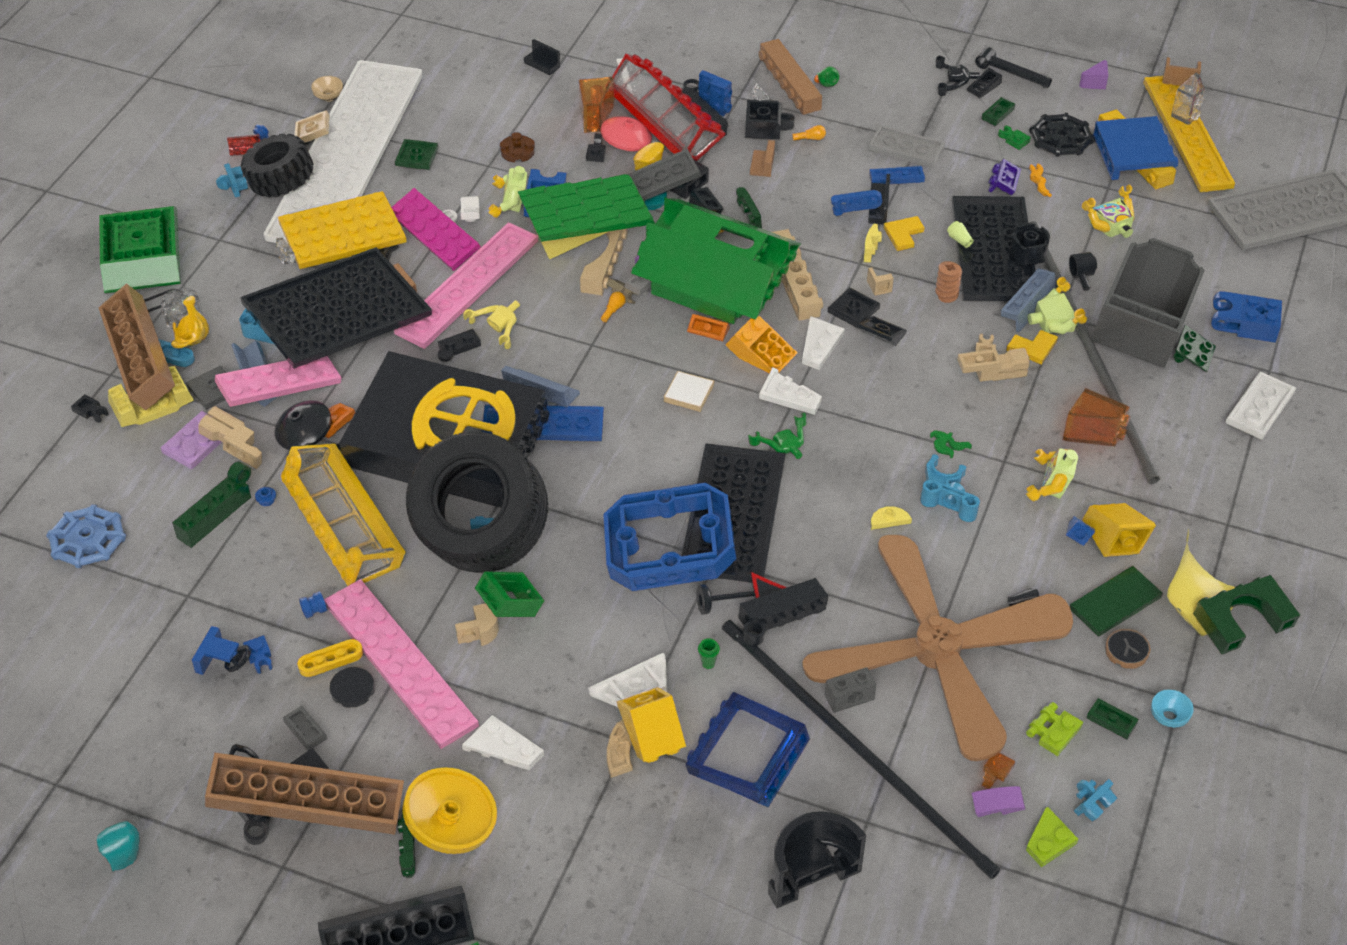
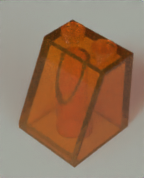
[579,77,614,133]
[1062,388,1131,447]

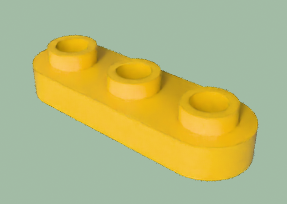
[297,639,363,677]

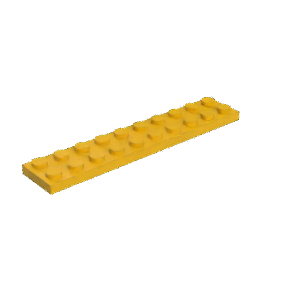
[1143,76,1235,192]

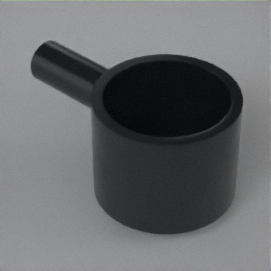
[1069,252,1097,291]

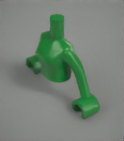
[748,413,807,459]

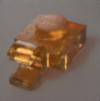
[982,753,1015,789]

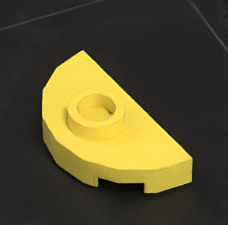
[871,506,912,530]

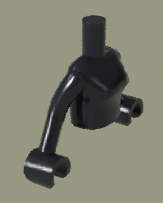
[935,55,980,96]

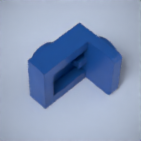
[1066,516,1095,546]

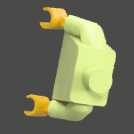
[488,166,527,218]
[1028,277,1087,334]

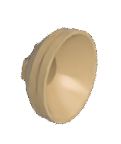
[311,76,343,102]

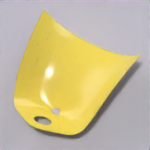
[1167,529,1235,636]

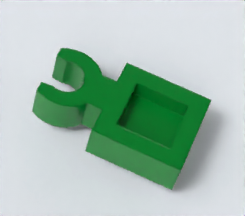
[998,125,1031,150]

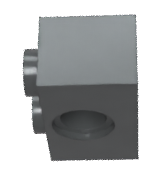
[825,667,877,713]

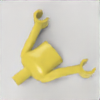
[463,300,520,349]

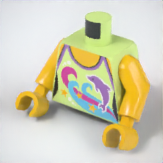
[1082,184,1135,238]
[1026,448,1078,501]

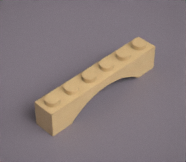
[580,229,628,296]

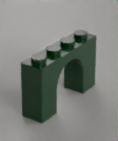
[1193,575,1300,655]

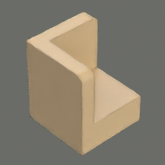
[867,267,894,296]

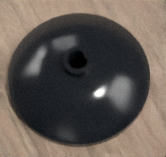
[274,400,332,451]

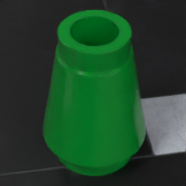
[698,638,720,669]

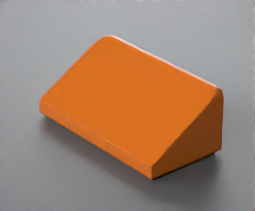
[687,314,730,342]

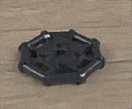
[1029,112,1095,157]

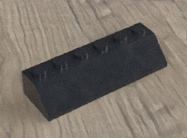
[318,885,475,945]

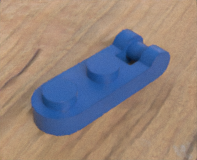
[831,190,882,216]

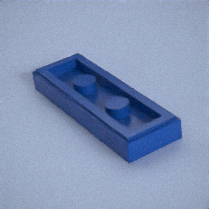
[869,166,925,184]

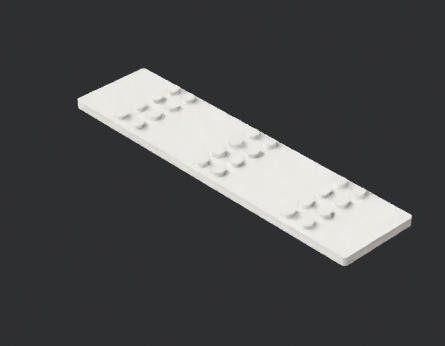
[264,60,423,245]

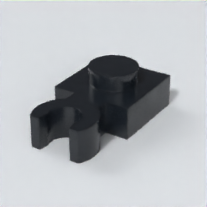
[71,394,109,423]

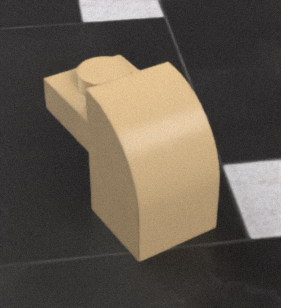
[455,603,499,646]

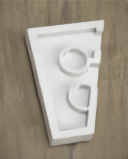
[802,316,845,370]
[759,367,822,415]
[462,715,544,770]

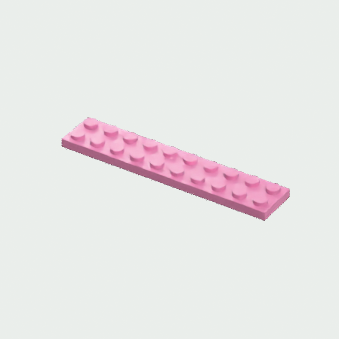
[394,222,538,349]
[324,579,479,749]

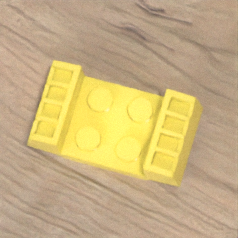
[108,366,194,427]

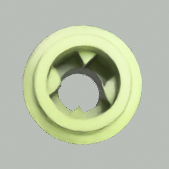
[947,221,974,248]

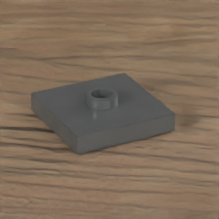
[186,365,227,410]

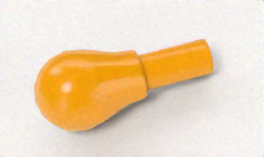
[792,125,826,141]
[601,292,626,322]

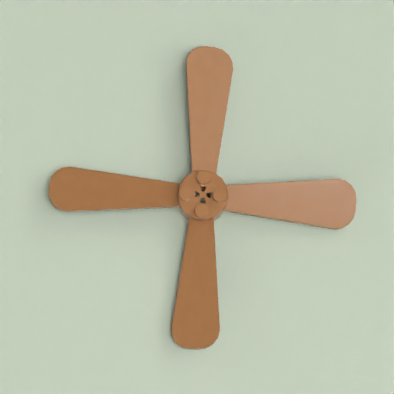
[802,535,1073,761]

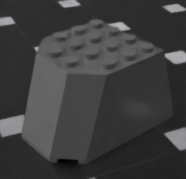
[1091,238,1205,368]

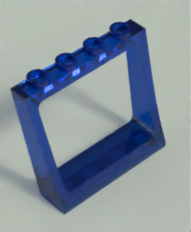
[685,692,810,808]

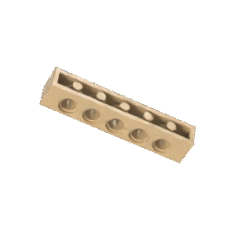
[772,229,823,321]

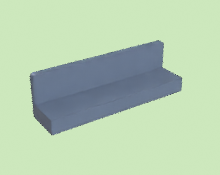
[1001,268,1056,332]
[231,340,277,407]
[501,366,580,407]

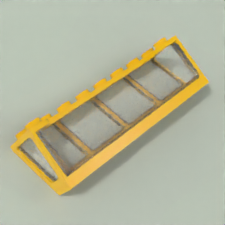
[281,444,405,586]

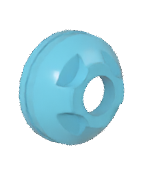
[1151,690,1193,728]

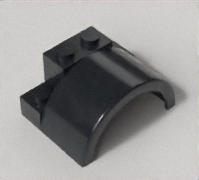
[768,811,866,909]

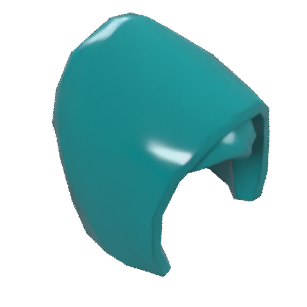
[96,821,140,871]

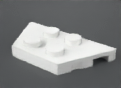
[588,653,667,707]

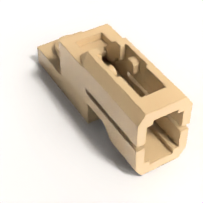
[957,348,1029,382]
[198,406,262,469]

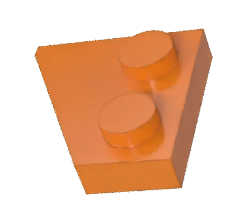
[324,403,355,439]

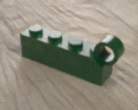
[172,461,251,548]

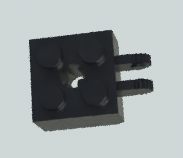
[745,99,795,139]

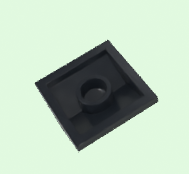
[858,316,907,346]

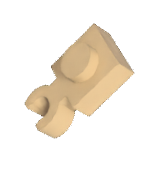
[975,334,996,352]

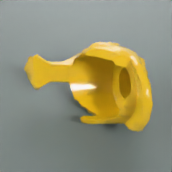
[171,296,209,348]

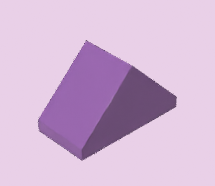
[1079,60,1108,90]

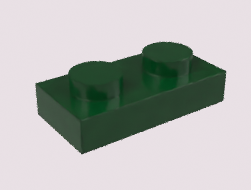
[981,97,1015,126]
[1086,698,1139,740]

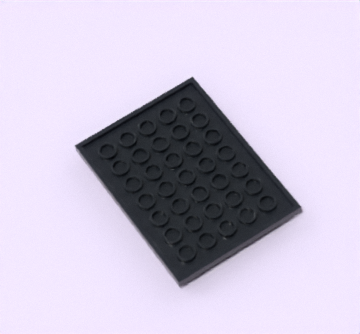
[240,247,432,369]

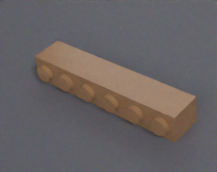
[759,39,822,115]

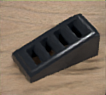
[967,68,1002,98]

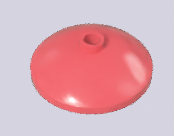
[601,116,652,151]

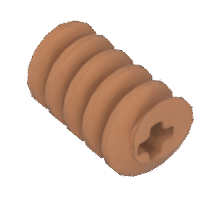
[935,261,962,303]

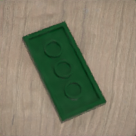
[1069,566,1163,637]

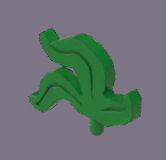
[930,430,972,458]

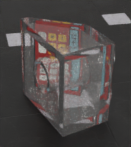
[1171,73,1205,125]

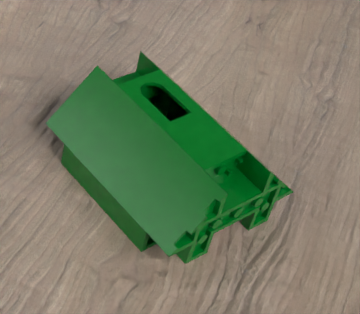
[631,197,801,324]

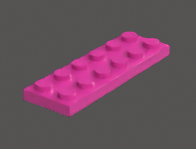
[391,188,481,271]

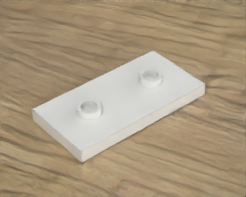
[1225,372,1296,440]

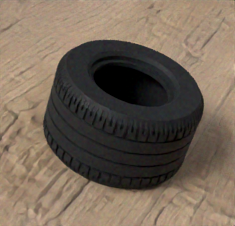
[406,431,548,573]

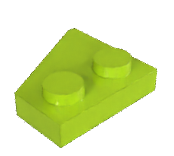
[1026,807,1078,867]

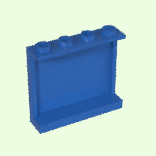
[1093,116,1178,180]

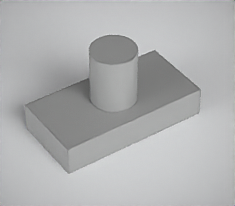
[625,275,651,295]

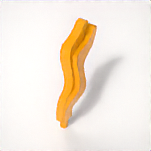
[1029,163,1052,197]

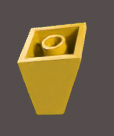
[1082,503,1156,557]
[616,687,686,763]

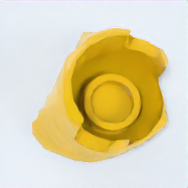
[633,142,664,170]

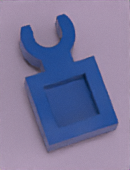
[243,635,273,674]

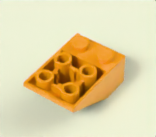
[726,316,798,374]

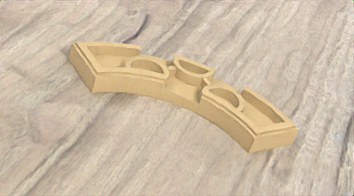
[607,719,633,778]

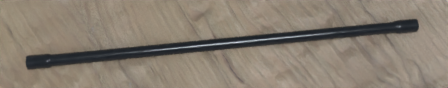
[722,620,1001,879]

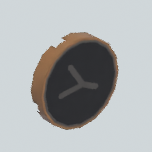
[1105,629,1151,669]

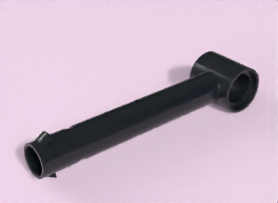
[975,47,1052,88]

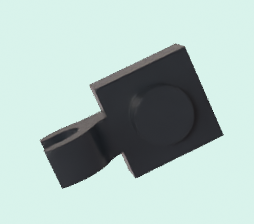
[586,133,606,162]

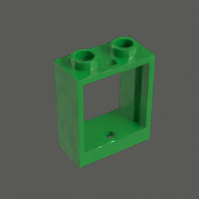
[475,572,544,617]

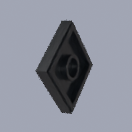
[827,287,880,329]

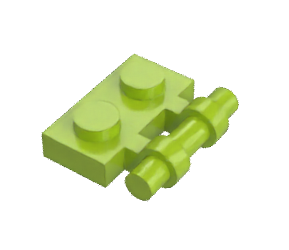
[1026,702,1083,756]

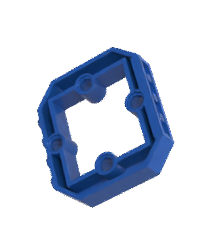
[603,483,736,591]

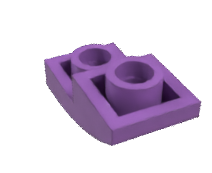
[972,786,1025,817]

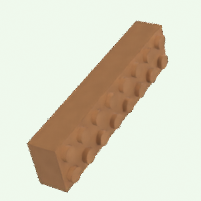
[98,283,175,410]
[205,752,404,835]

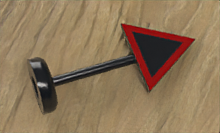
[696,572,787,615]

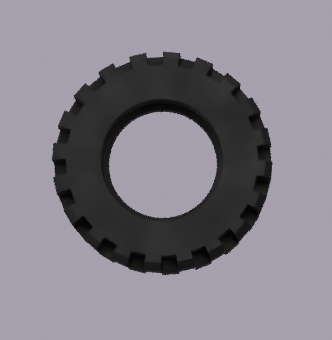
[241,133,314,197]

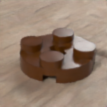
[500,132,535,162]

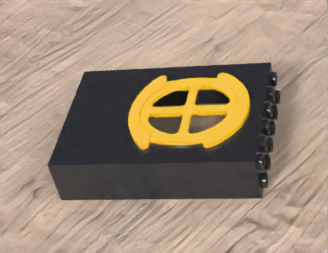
[339,351,549,508]

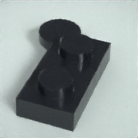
[438,329,481,362]

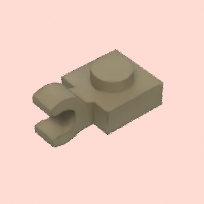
[606,278,638,304]

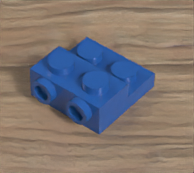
[699,70,732,117]

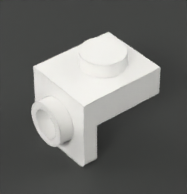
[460,196,480,222]

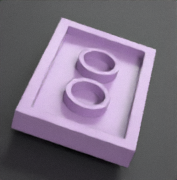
[161,411,222,469]

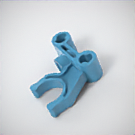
[920,454,980,522]

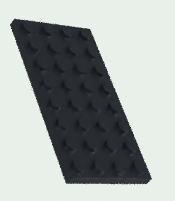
[952,196,1036,301]
[682,443,786,583]

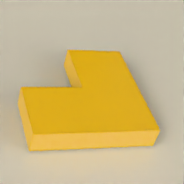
[883,216,925,251]
[1006,330,1058,365]

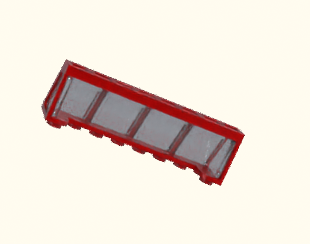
[605,54,726,161]

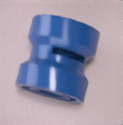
[299,591,327,619]

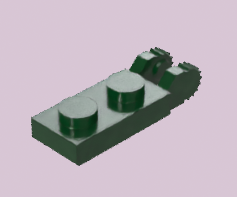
[736,187,762,229]
[398,809,416,878]

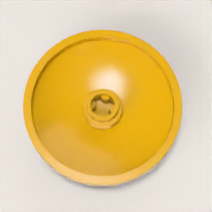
[403,767,497,854]

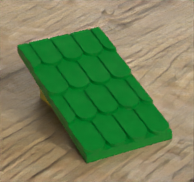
[517,174,655,260]

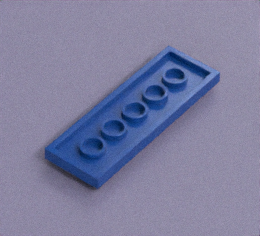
[481,404,604,441]

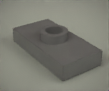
[283,706,327,751]

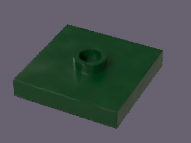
[395,139,439,170]

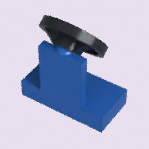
[192,626,251,675]

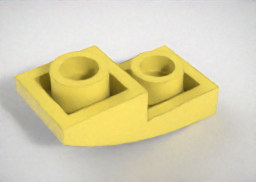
[864,224,882,262]

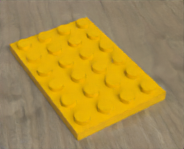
[278,191,406,269]

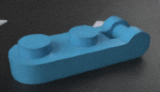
[158,339,195,367]

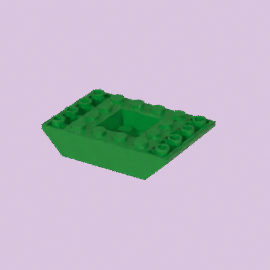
[99,206,181,293]

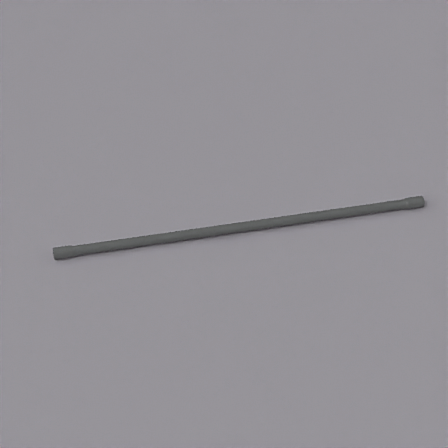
[1029,221,1160,484]

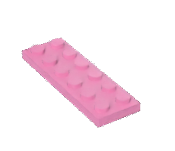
[215,356,341,407]

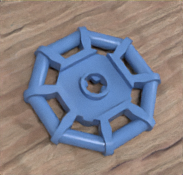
[46,504,126,568]

